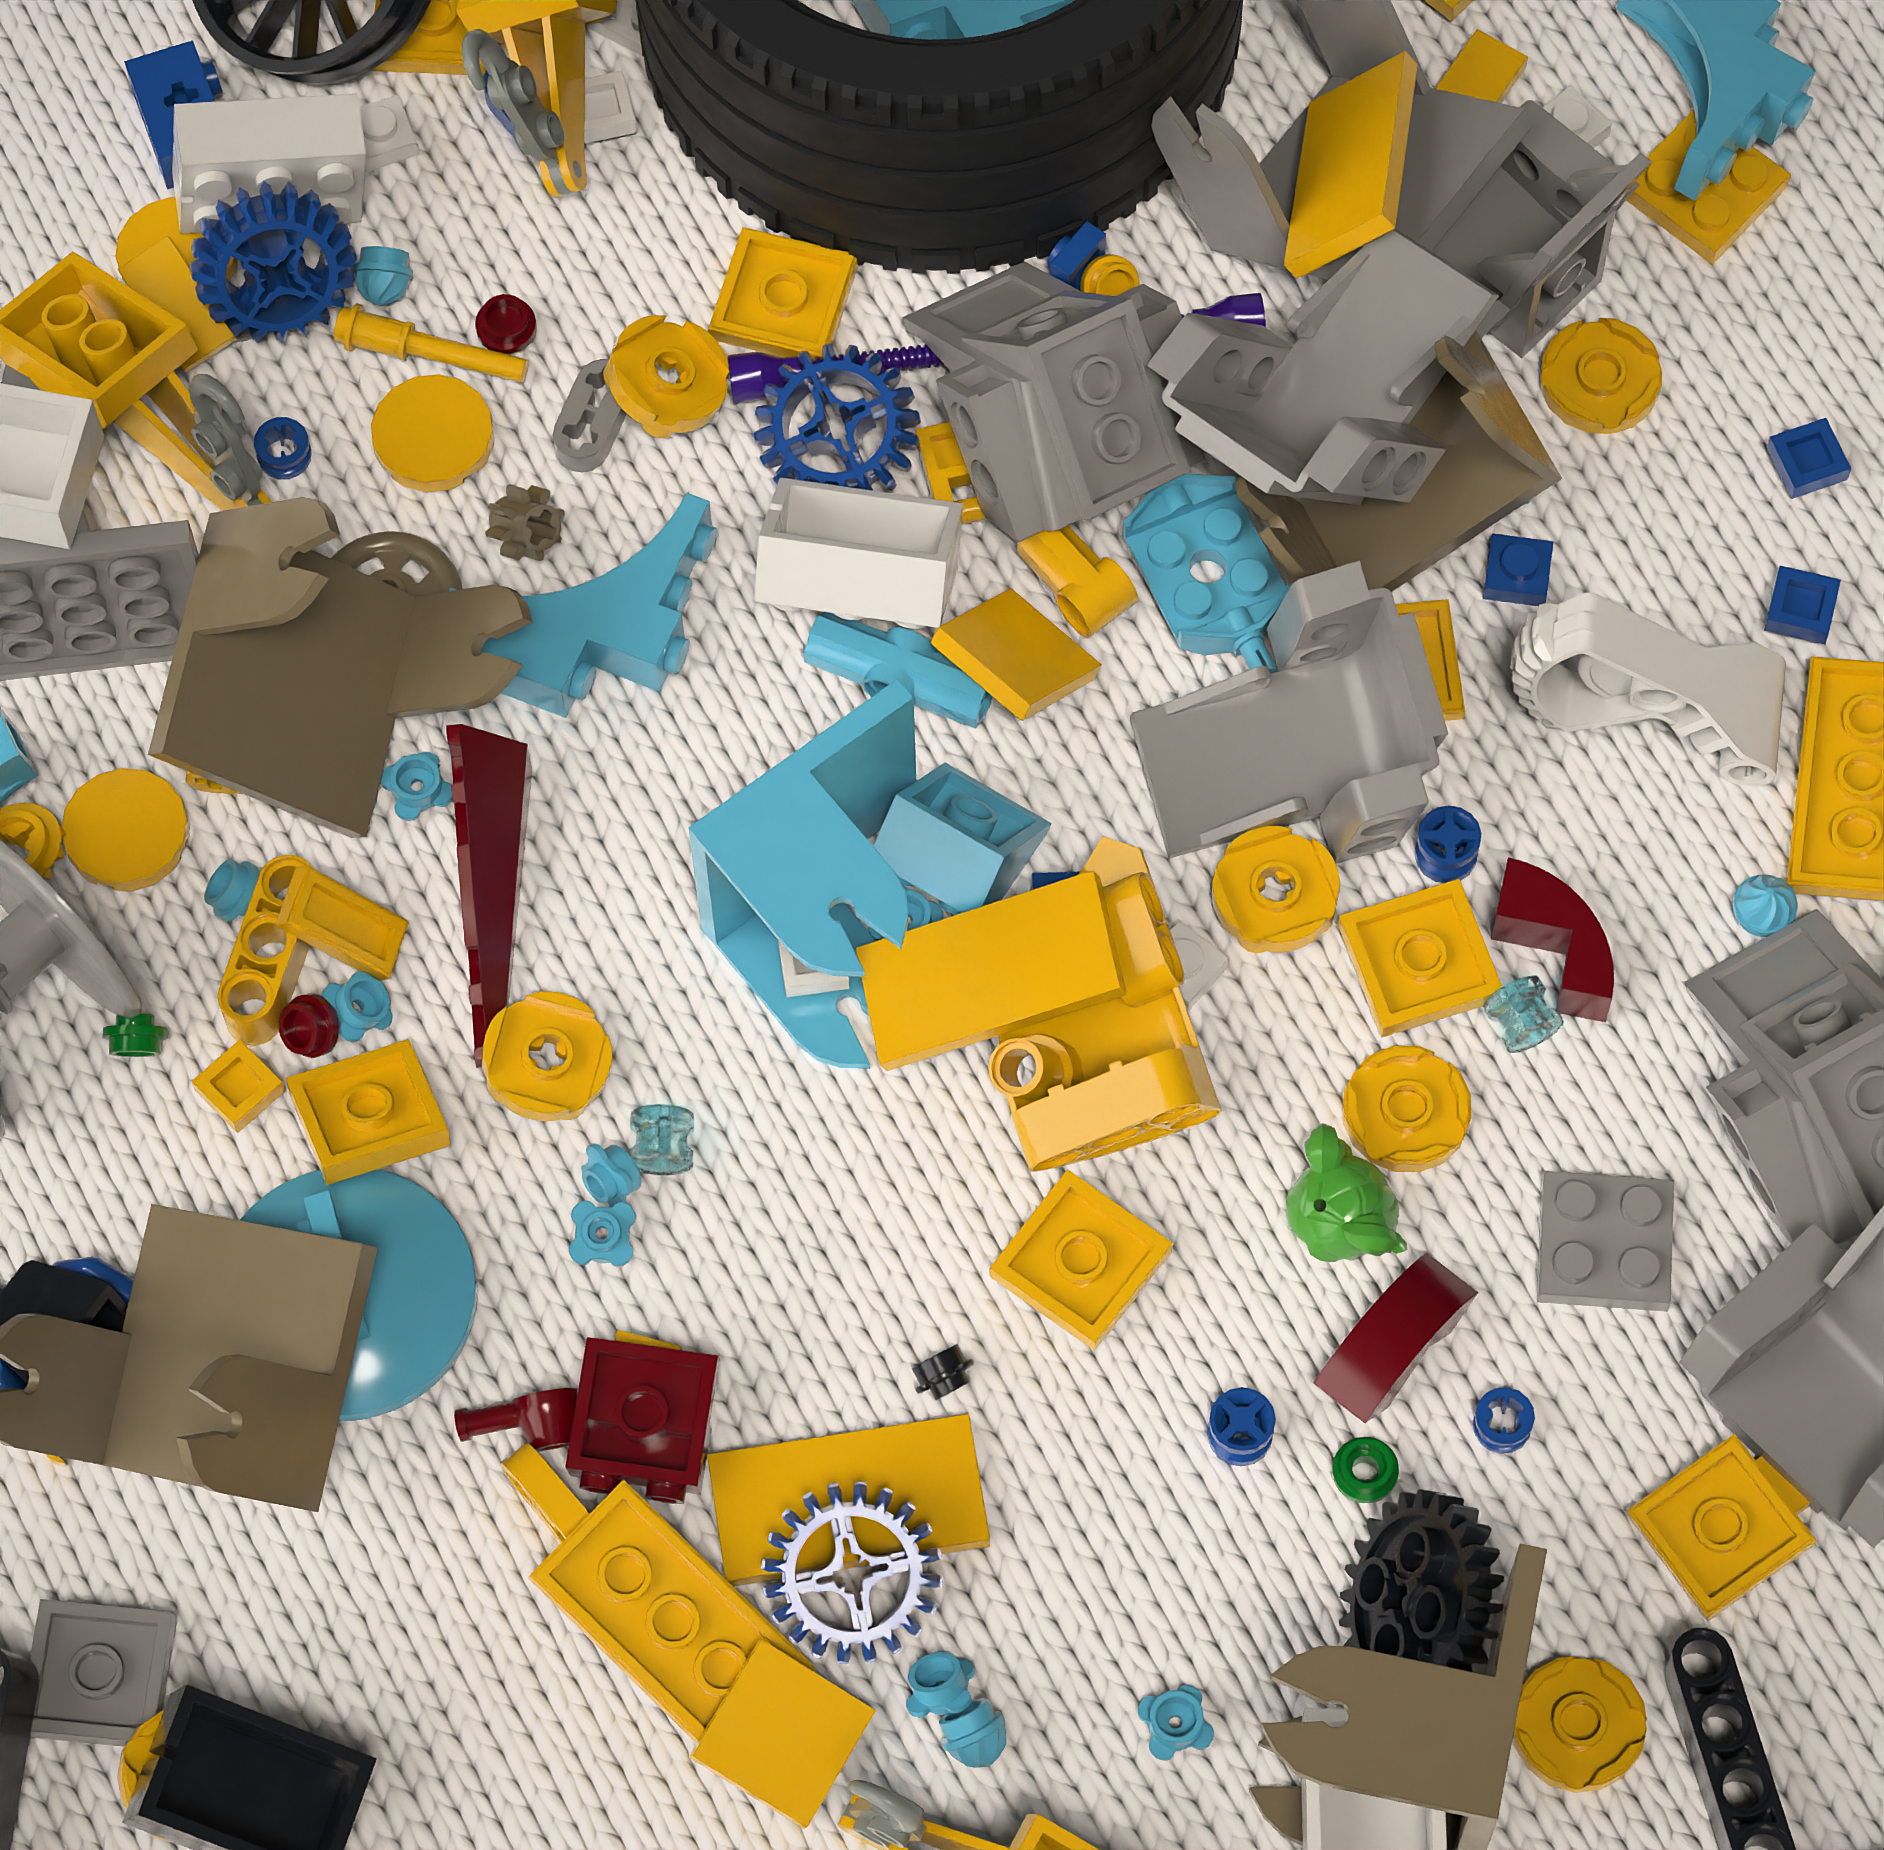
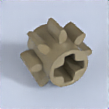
[485,484,565,561]

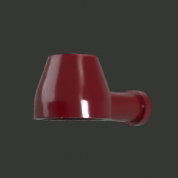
[454,1388,578,1451]

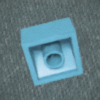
[873,762,1052,915]

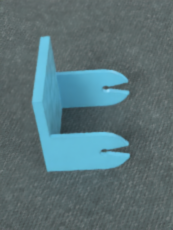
[688,679,917,1069]

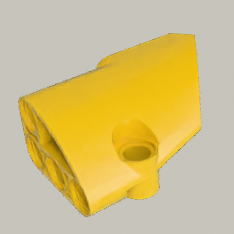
[988,836,1222,1172]

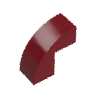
[1491,857,1614,1023]
[1313,1253,1479,1424]

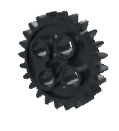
[1339,1489,1504,1672]

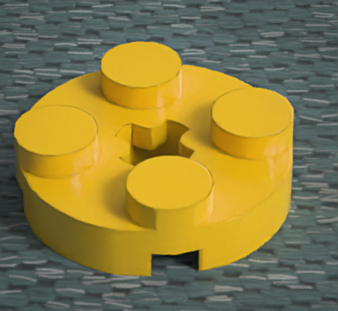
[603,315,730,438]
[1212,826,1340,954]
[481,991,612,1122]

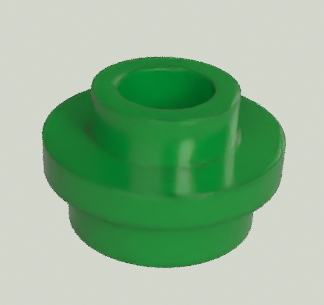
[102,1013,168,1057]
[1332,1437,1399,1503]

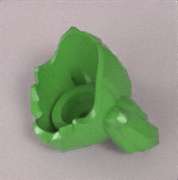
[1286,1123,1408,1262]

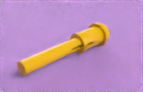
[334,303,529,383]

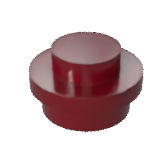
[475,294,537,354]
[278,993,339,1058]

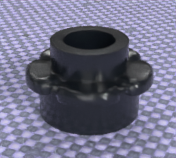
[911,1344,974,1400]

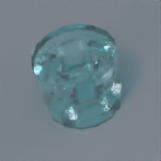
[1483,975,1564,1053]
[629,1104,695,1175]

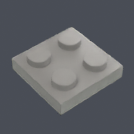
[1537,1171,1674,1312]
[29,1599,176,1747]

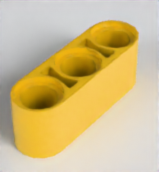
[217,855,313,1046]

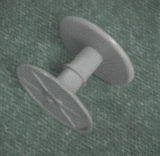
[0,840,142,1140]

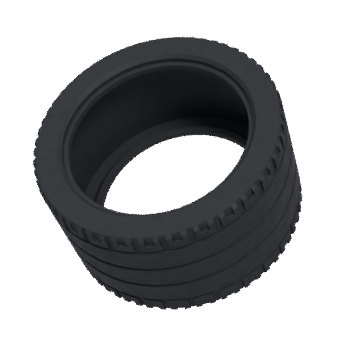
[636,0,1243,274]

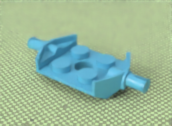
[1123,474,1292,674]

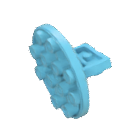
[240,1169,477,1421]

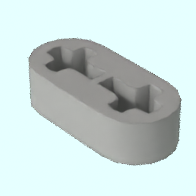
[552,359,627,473]

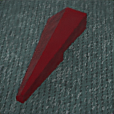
[446,724,532,1068]

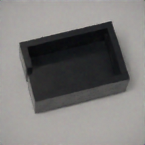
[122,1684,377,1850]

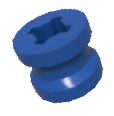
[1414,805,1482,883]
[1207,1387,1276,1467]

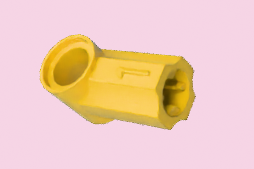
[1017,525,1138,638]

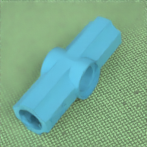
[803,611,993,729]

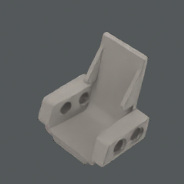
[1432,100,1652,359]
[1146,228,1499,505]
[902,261,1206,542]
[1130,560,1449,864]
[1684,909,1884,1244]
[1679,1206,1884,1548]

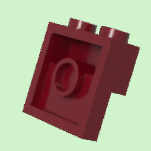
[565,1337,720,1504]

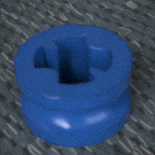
[254,417,312,480]
[1473,1387,1535,1454]

